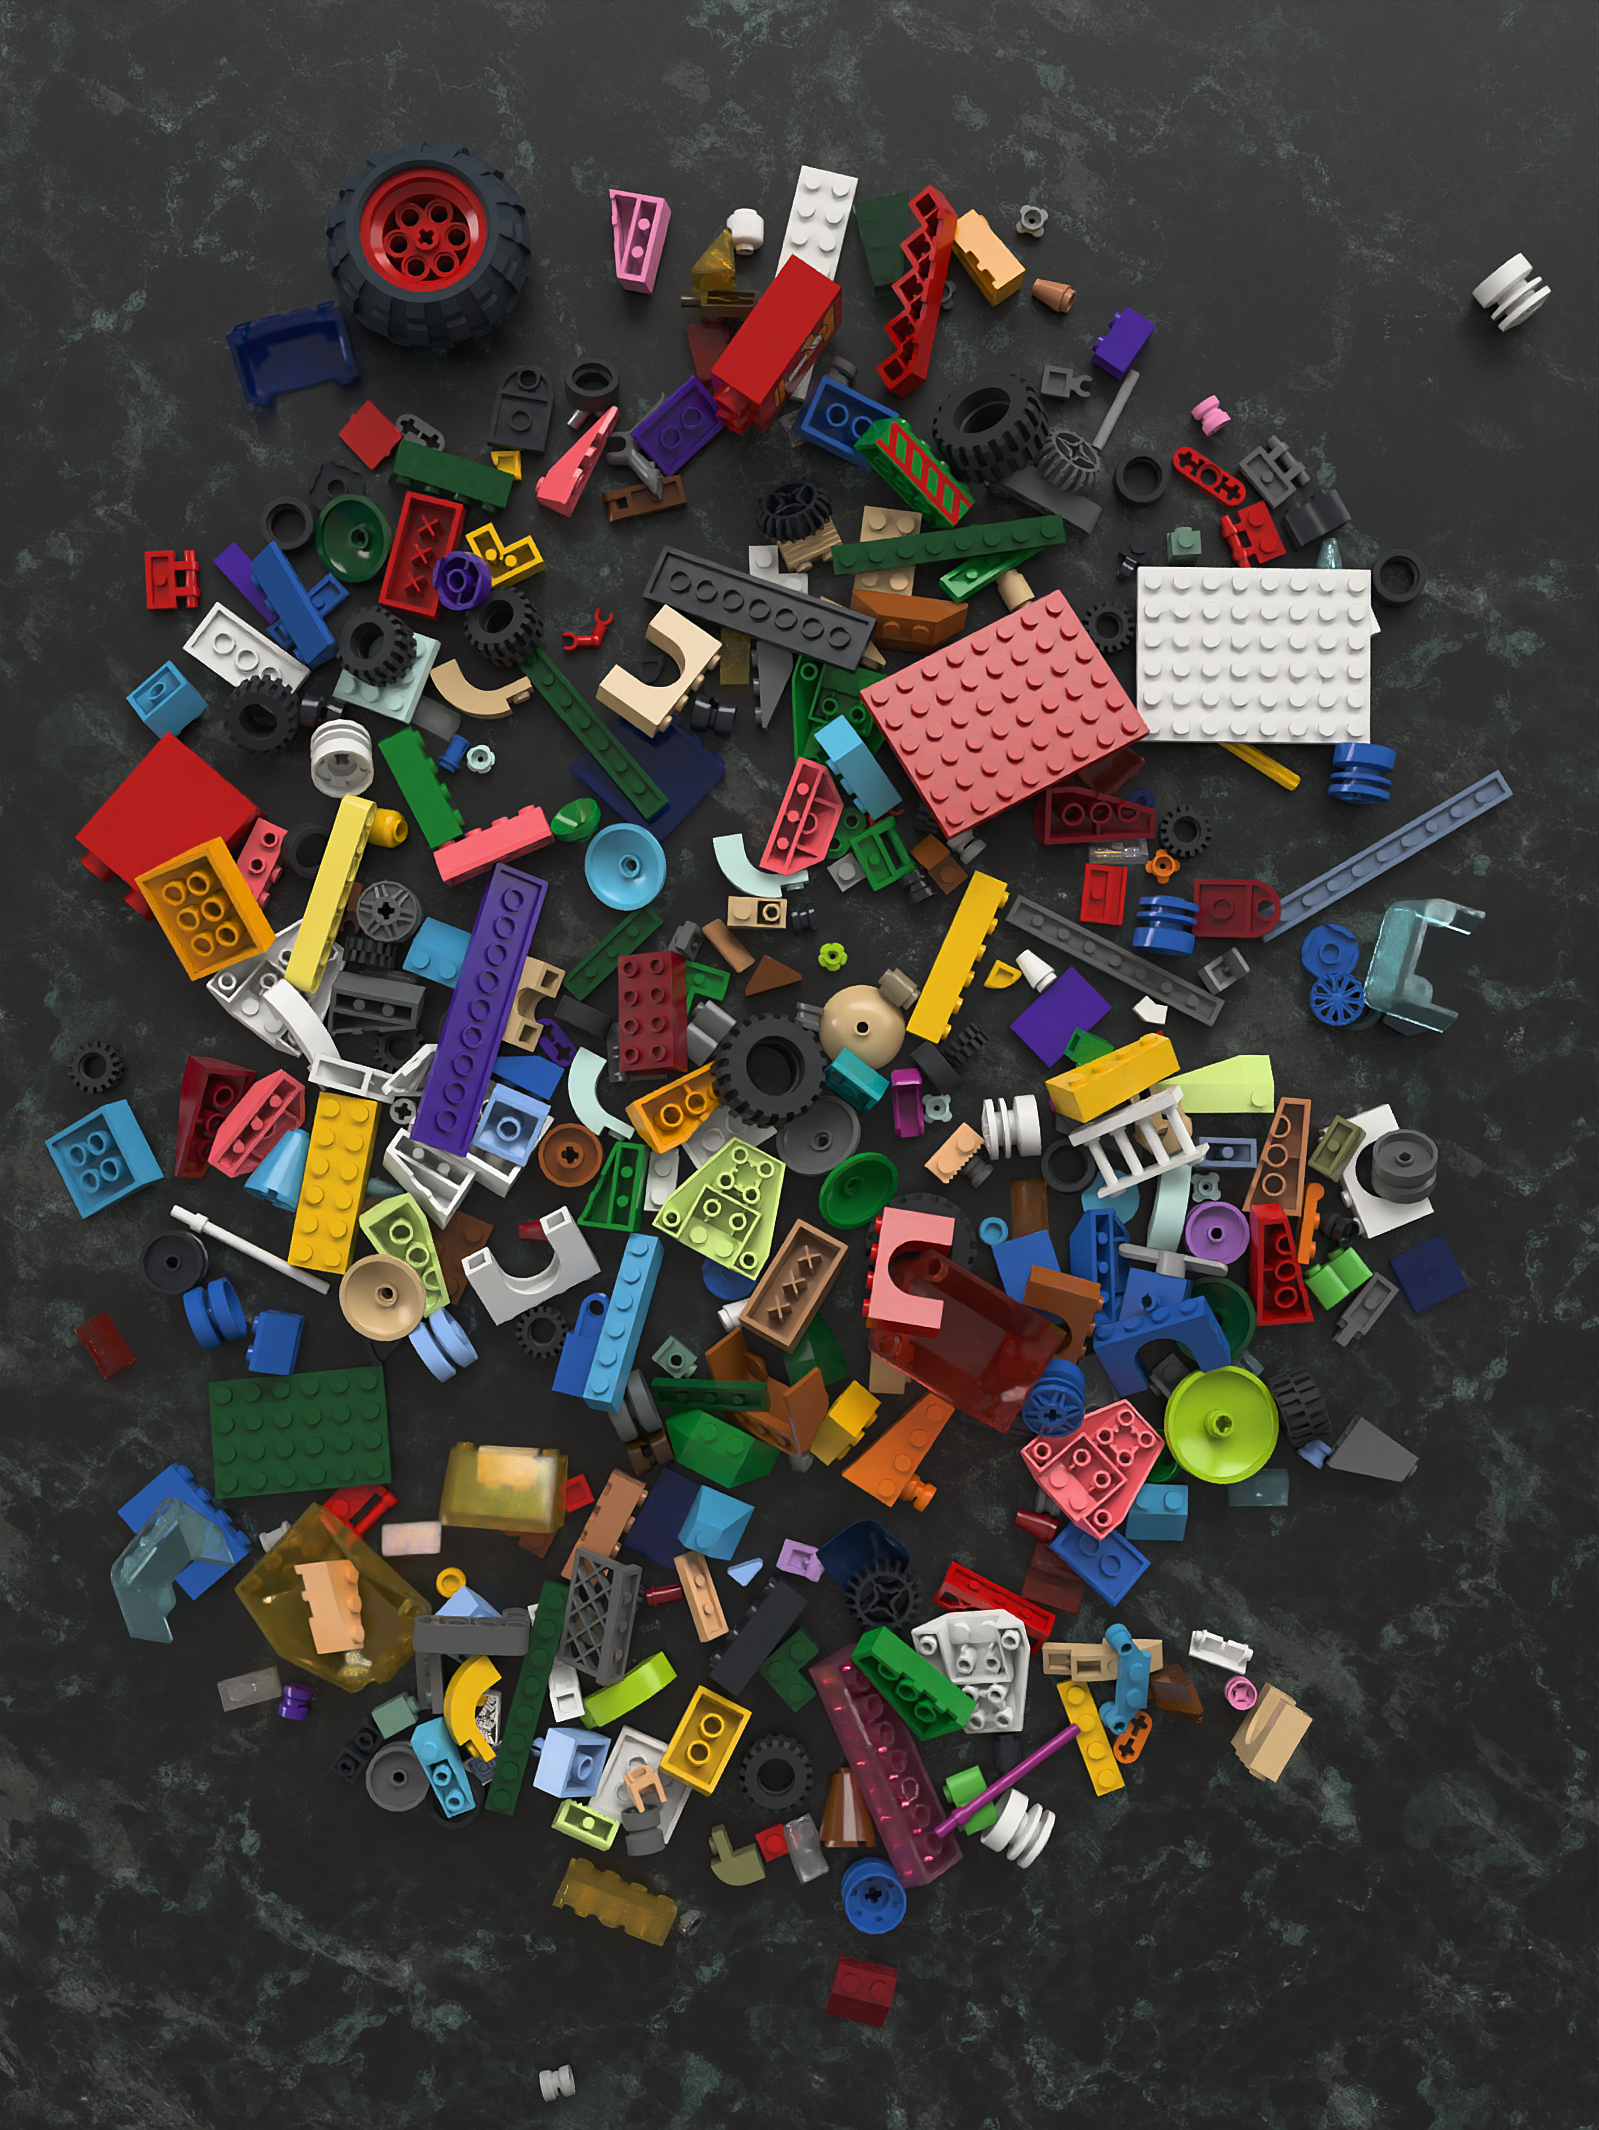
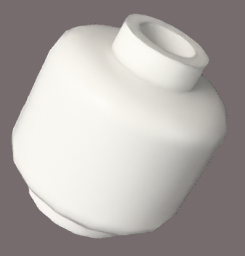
[727,209,764,255]

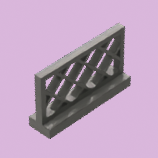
[558,1547,642,1686]

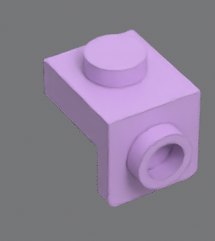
[776,1539,825,1582]

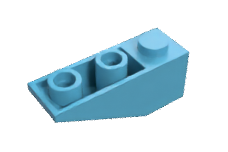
[410,1716,476,1818]

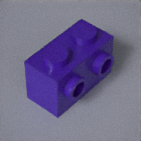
[1092,306,1156,380]

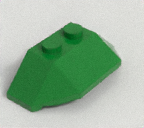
[665,1408,781,1489]

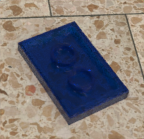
[623,1466,701,1572]

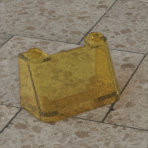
[438,1442,568,1533]

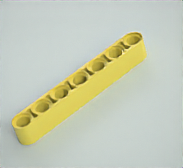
[284,794,377,994]

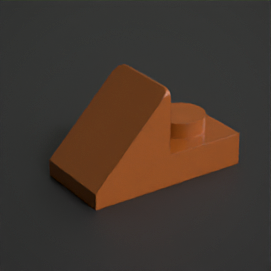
[909,833,969,896]

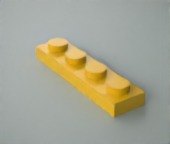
[1056,1678,1125,1796]

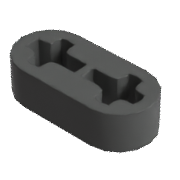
[395,414,446,452]

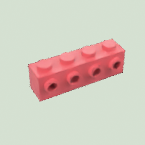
[236,817,288,910]

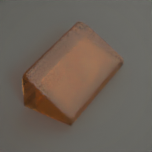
[1010,1179,1049,1238]
[382,1521,443,1557]

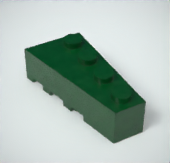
[388,439,514,515]

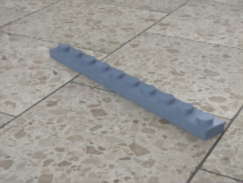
[1259,770,1513,943]

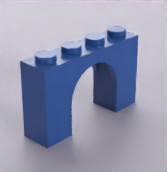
[1093,1295,1231,1397]
[117,1462,252,1601]

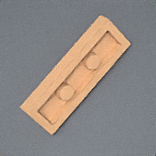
[673,1550,729,1642]

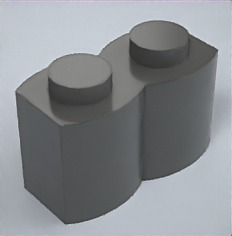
[687,1000,737,1068]

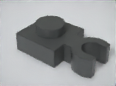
[1040,365,1093,401]

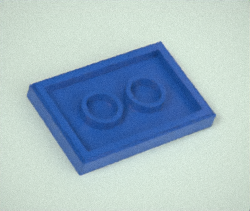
[1048,1520,1151,1607]

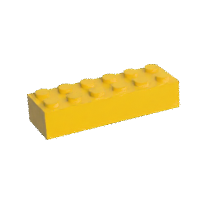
[287,1091,382,1275]

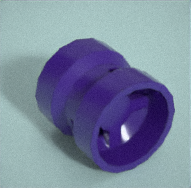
[278,1682,314,1720]

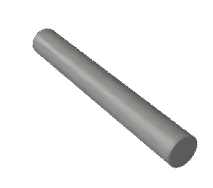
[1091,370,1140,452]

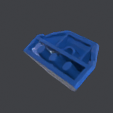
[1069,1208,1131,1327]

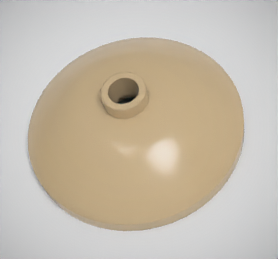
[819,985,905,1070]
[339,1254,426,1341]

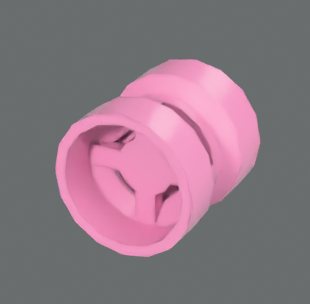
[1191,395,1231,436]
[1223,1675,1257,1710]

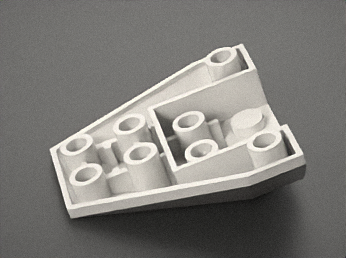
[206,919,346,1058]
[911,1609,1030,1734]

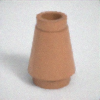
[1031,278,1076,313]

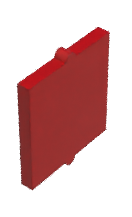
[338,400,405,471]

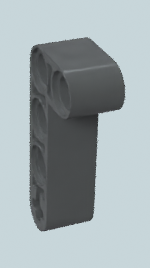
[984,464,1102,537]
[412,1608,530,1656]

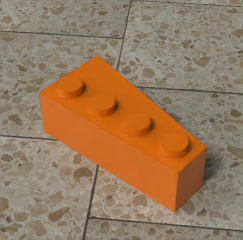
[841,1390,955,1507]

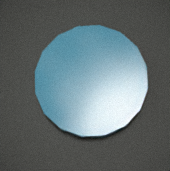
[1081,1170,1140,1224]

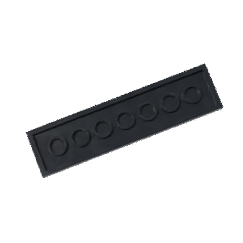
[642,545,877,675]

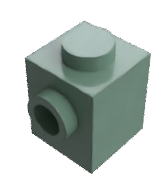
[371,1691,421,1739]

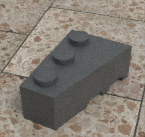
[327,970,426,1037]

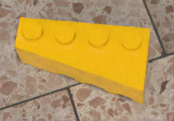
[1045,1033,1180,1123]

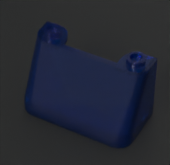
[226,299,360,406]

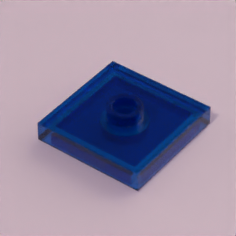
[1389,1235,1468,1313]

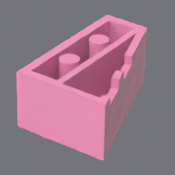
[609,189,671,294]

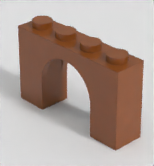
[998,1264,1104,1381]

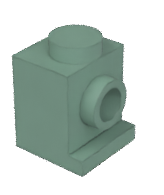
[1166,527,1202,563]
[652,1334,698,1379]

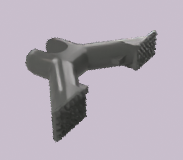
[606,392,668,501]

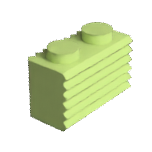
[551,1798,620,1851]

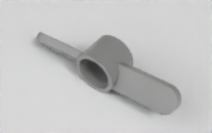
[1118,1243,1228,1278]

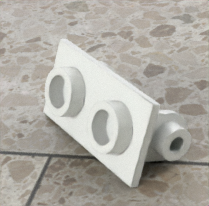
[1189,1629,1253,1675]

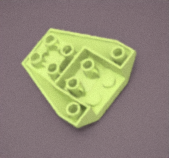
[652,1136,786,1281]

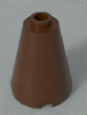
[818,1768,876,1847]

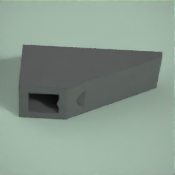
[751,641,793,732]

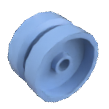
[408,1306,478,1383]

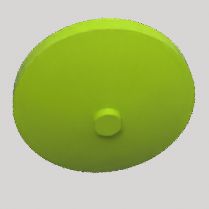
[1164,1366,1279,1484]

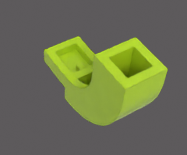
[579,1651,677,1730]

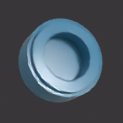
[978,1217,1008,1246]

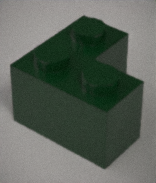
[758,1624,820,1713]

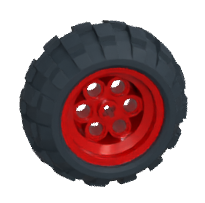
[326,140,532,350]

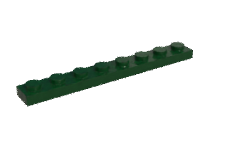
[831,514,1066,577]
[515,647,670,821]
[484,1580,570,1816]

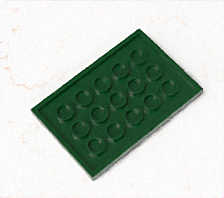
[209,1365,393,1500]

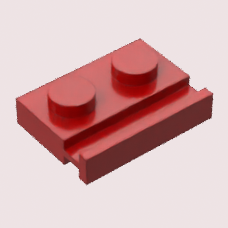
[1079,863,1128,926]

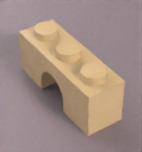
[502,956,566,1052]

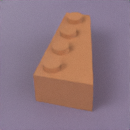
[1241,1097,1311,1217]
[561,1467,648,1588]

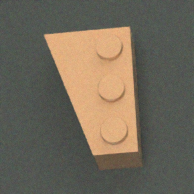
[294,1559,365,1654]

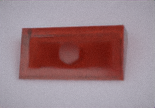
[75,1312,136,1380]

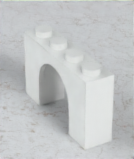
[1318,1104,1434,1239]
[461,1206,601,1325]

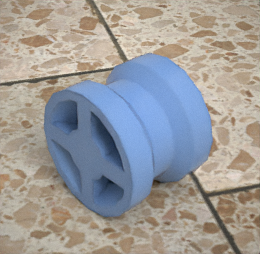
[1296,1439,1334,1469]

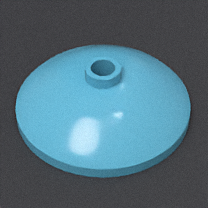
[585,823,666,911]

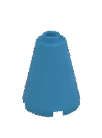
[244,1128,311,1212]

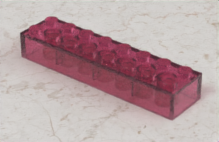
[809,1643,964,1888]

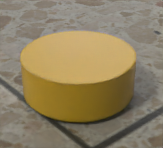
[436,1567,466,1598]

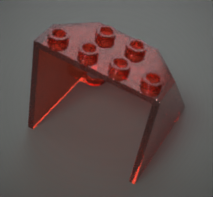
[865,1248,1067,1434]

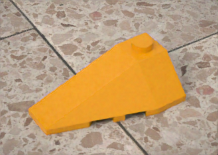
[625,1061,722,1155]

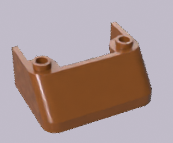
[705,1327,829,1459]

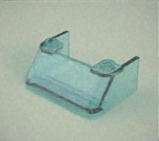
[1364,898,1485,1032]
[110,1497,235,1644]

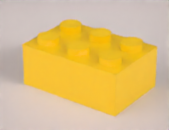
[656,1685,752,1797]

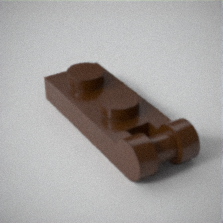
[602,474,687,524]

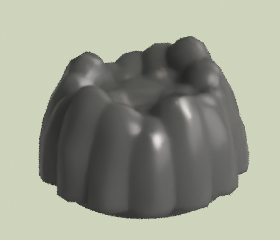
[677,1910,703,1939]

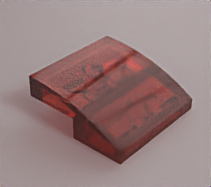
[1020,1539,1087,1615]

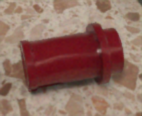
[646,1582,684,1609]

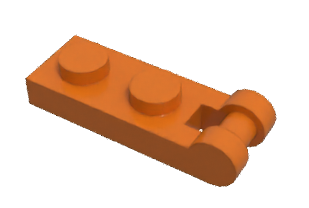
[1294,1183,1324,1264]

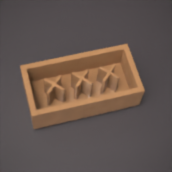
[738,1218,851,1354]

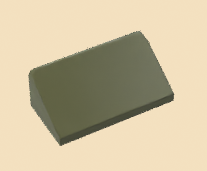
[1307,1115,1366,1183]

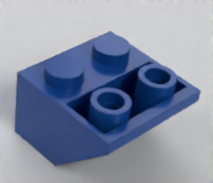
[246,1309,305,1375]

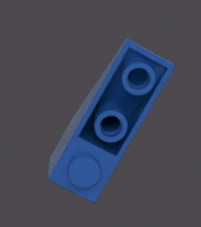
[490,1056,567,1102]

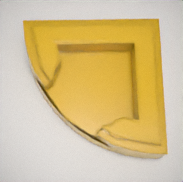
[491,451,522,481]
[983,960,1023,989]

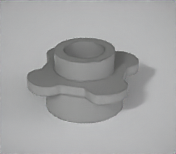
[1016,205,1048,237]

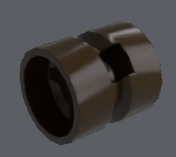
[625,1426,676,1476]

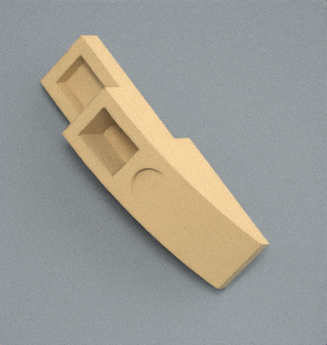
[1042,1638,1163,1681]

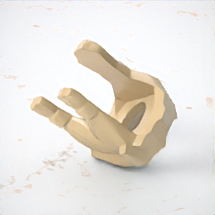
[1128,1083,1193,1155]

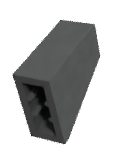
[1323,1415,1419,1482]

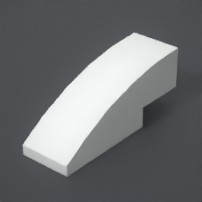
[308,1053,395,1104]

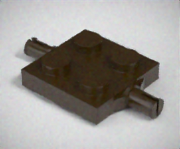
[681,290,762,322]

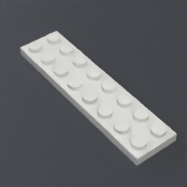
[775,165,858,402]

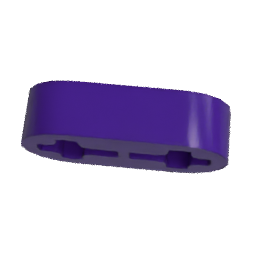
[537,1018,578,1067]

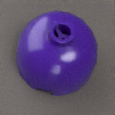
[432,551,492,610]

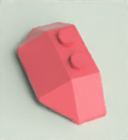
[759,757,844,876]
[208,1069,305,1178]

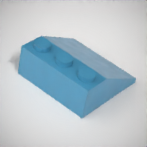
[45,1099,164,1219]

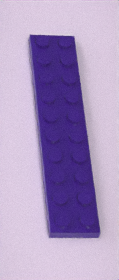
[409,862,549,1158]

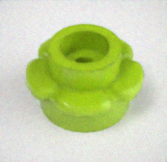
[818,943,847,971]

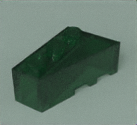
[853,190,909,297]

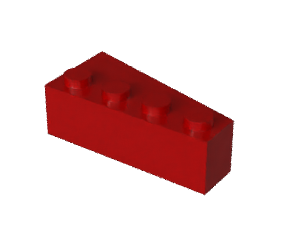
[1249,1203,1314,1326]

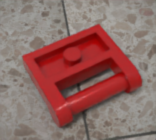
[321,1484,399,1544]

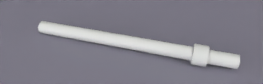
[170,1205,331,1295]

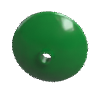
[819,1152,898,1229]

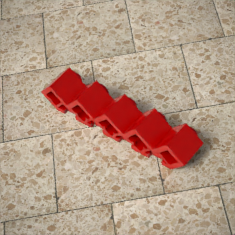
[876,185,958,398]

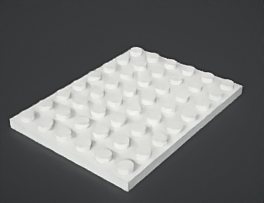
[1136,567,1371,745]

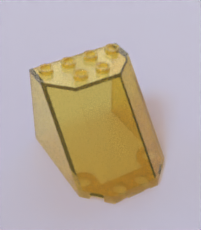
[234,1502,432,1693]

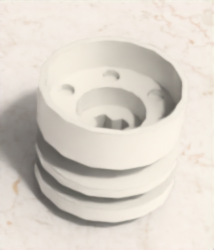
[1472,253,1552,332]
[310,719,374,798]
[981,1094,1041,1160]
[980,1787,1055,1868]

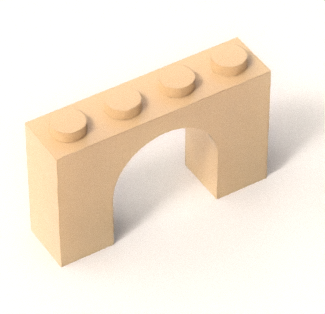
[596,604,722,738]
[1231,1682,1313,1782]

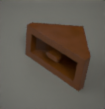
[745,955,802,998]

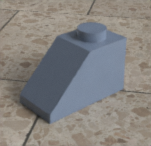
[1191,1137,1257,1171]

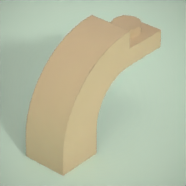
[430,659,534,719]

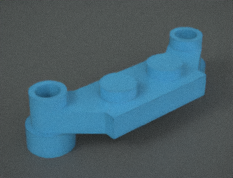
[1098,1624,1151,1735]

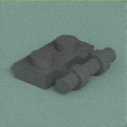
[1237,435,1311,510]

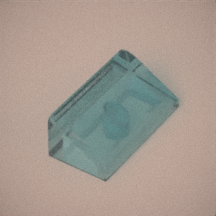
[1228,1469,1289,1506]

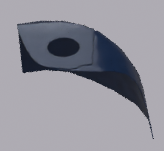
[815,1520,910,1604]

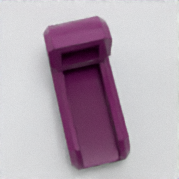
[891,1068,924,1138]

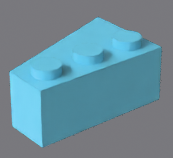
[814,715,902,820]

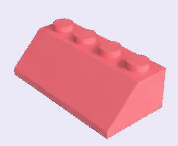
[433,805,556,887]

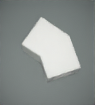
[1132,996,1167,1025]

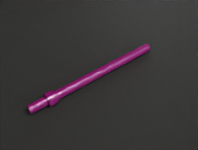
[933,1723,1081,1840]

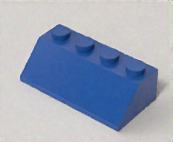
[249,541,339,670]

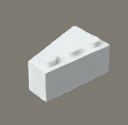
[382,1128,477,1230]

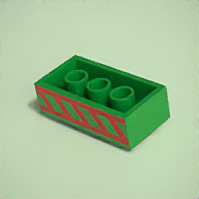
[853,417,975,528]

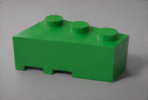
[576,1141,652,1232]

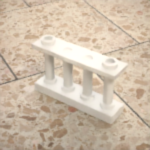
[1068,1085,1210,1199]

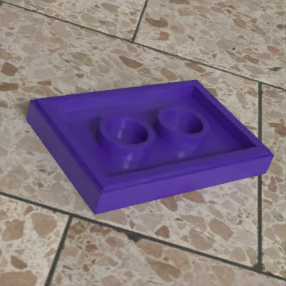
[629,375,725,478]
[1009,966,1112,1068]

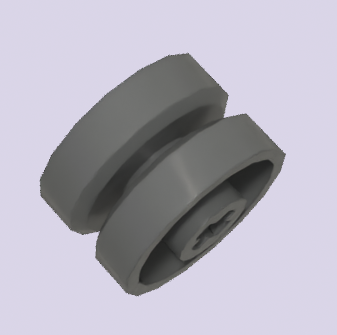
[1371,1129,1438,1204]
[607,1368,663,1443]
[366,1739,431,1811]

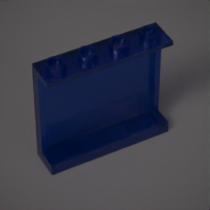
[570,714,726,845]

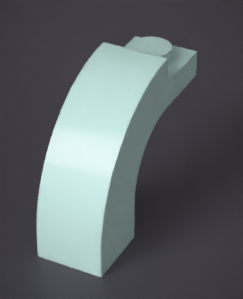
[713,834,809,899]
[568,1047,636,1142]
[1147,1150,1192,1253]

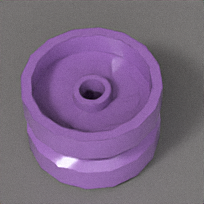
[1180,1201,1250,1265]

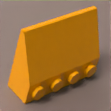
[134,836,277,981]

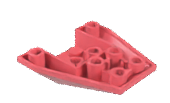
[1020,1399,1166,1541]

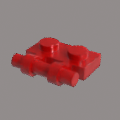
[1219,500,1286,568]
[145,550,200,611]

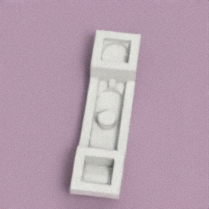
[261,979,341,1091]
[528,1604,585,1722]

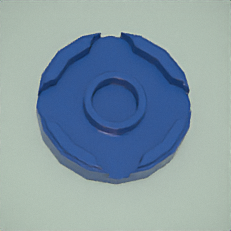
[1300,924,1359,982]
[702,1257,760,1300]

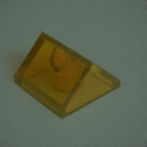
[690,226,736,292]

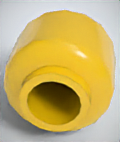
[368,808,408,848]

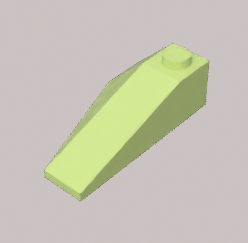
[1157,1055,1274,1113]
[359,1192,450,1318]

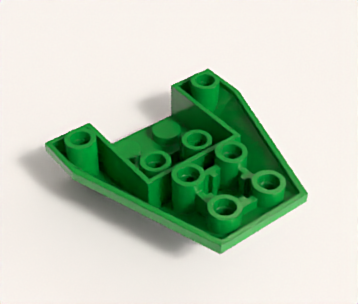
[792,655,889,786]

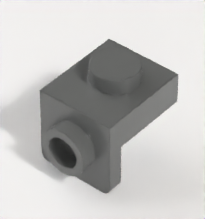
[1197,947,1250,996]

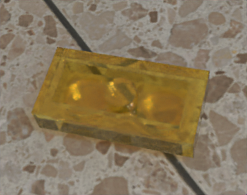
[720,628,750,686]

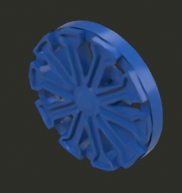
[1309,971,1365,1026]

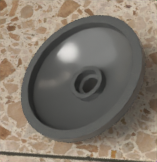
[776,1095,861,1177]

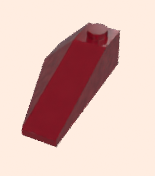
[1034,785,1156,845]
[174,1056,256,1178]

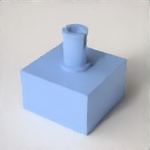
[531,1727,611,1798]

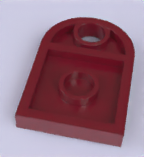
[1192,879,1282,939]

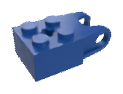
[552,1292,611,1398]

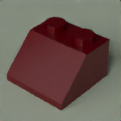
[825,1954,897,2028]

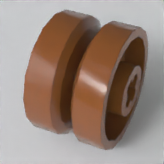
[538,1123,605,1187]

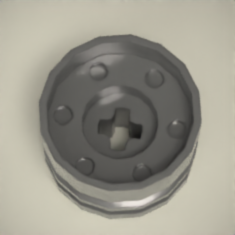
[356,881,424,946]

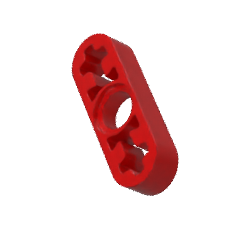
[1171,447,1246,509]

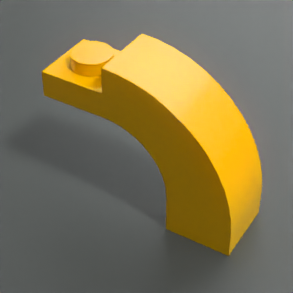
[444,1655,502,1763]

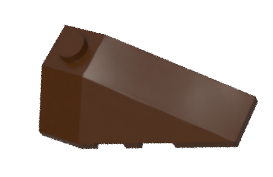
[1147,1663,1204,1725]

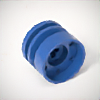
[1328,742,1397,805]
[1132,895,1200,956]
[1021,1358,1086,1438]
[841,1857,906,1934]

